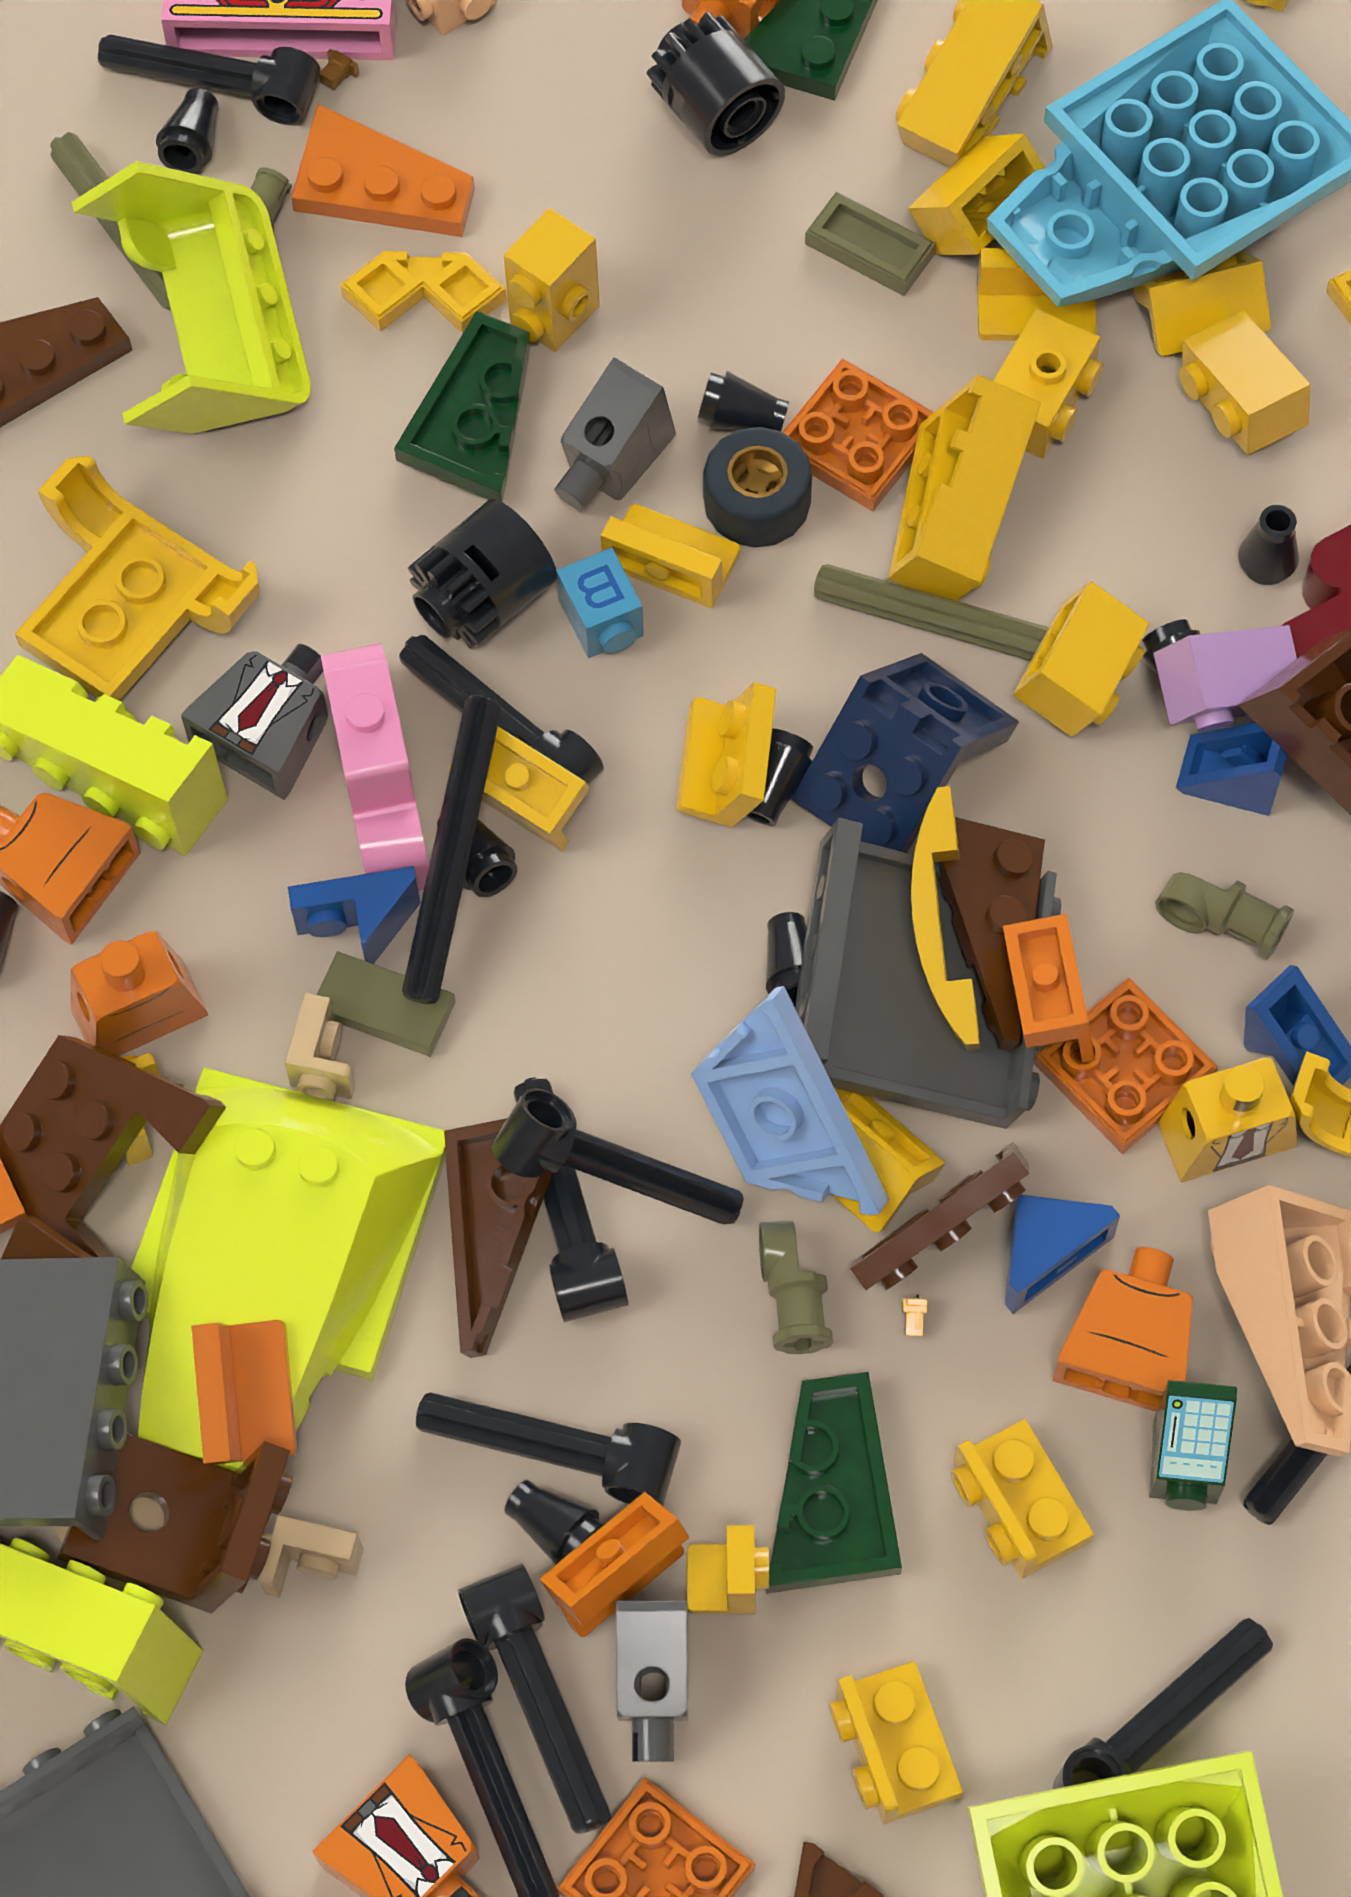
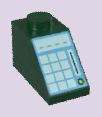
[1149,1380,1237,1511]

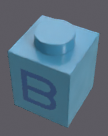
[556,548,644,658]

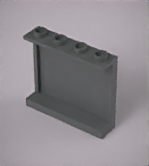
[795,817,1061,1129]
[0,1257,148,1540]
[0,1706,250,1897]

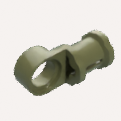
[1156,872,1294,960]
[759,1221,833,1354]

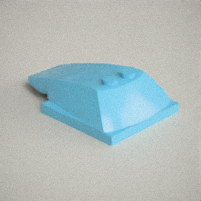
[987,0,1351,307]

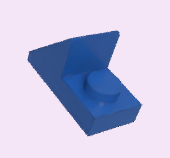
[288,866,421,964]
[1243,965,1351,1086]

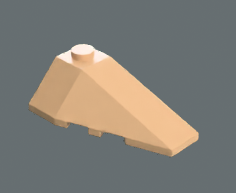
[1208,1185,1351,1457]

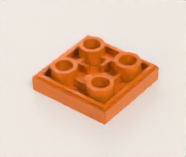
[782,358,934,512]
[1034,978,1218,1154]
[557,1777,755,1897]

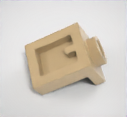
[285,993,355,1101]
[259,1515,363,1598]

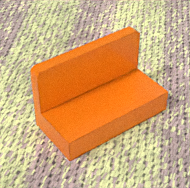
[1003,914,1095,1062]
[191,1320,297,1464]
[539,1492,690,1637]

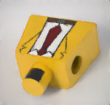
[1158,1058,1297,1183]

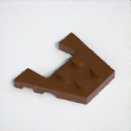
[0,1035,226,1257]

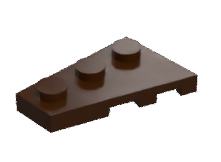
[0,297,132,428]
[850,1142,1030,1290]

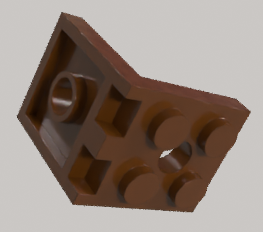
[57,1433,293,1614]

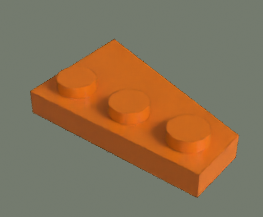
[291,104,475,237]

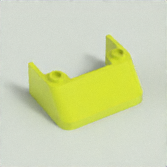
[72,161,311,434]

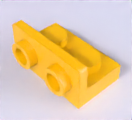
[676,682,777,828]
[950,1419,1094,1579]
[829,1661,963,1825]

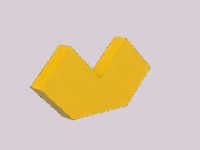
[340,251,506,334]

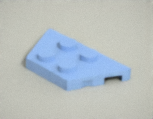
[691,986,889,1215]

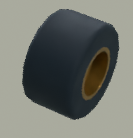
[703,427,812,547]

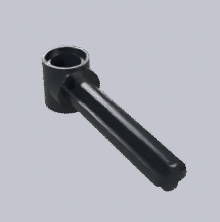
[98,34,320,125]
[399,635,604,785]
[513,1077,629,1323]
[492,1089,744,1225]
[416,1392,681,1506]
[458,1563,611,1834]
[1053,1618,1273,1789]
[405,1638,559,1897]

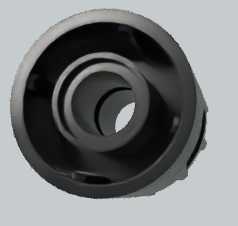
[646,12,785,156]
[408,499,557,648]

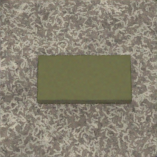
[805,192,936,296]
[317,951,456,1057]

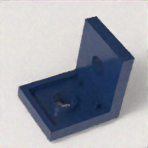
[791,653,1020,853]

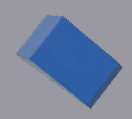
[1176,722,1287,816]
[1005,1195,1120,1314]

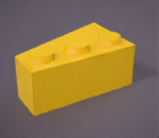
[895,0,1053,167]
[888,374,1041,601]

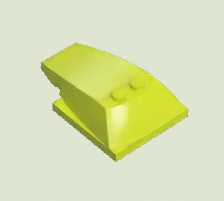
[131,1067,446,1472]
[967,1750,1283,1897]

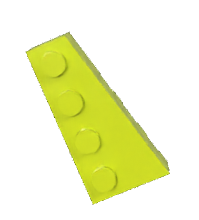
[0,654,228,856]
[0,1538,204,1725]

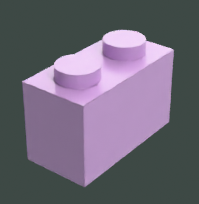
[1153,625,1297,731]

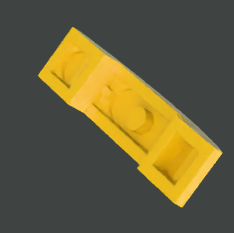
[911,786,981,1051]

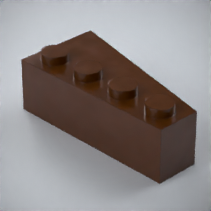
[1238,627,1351,815]

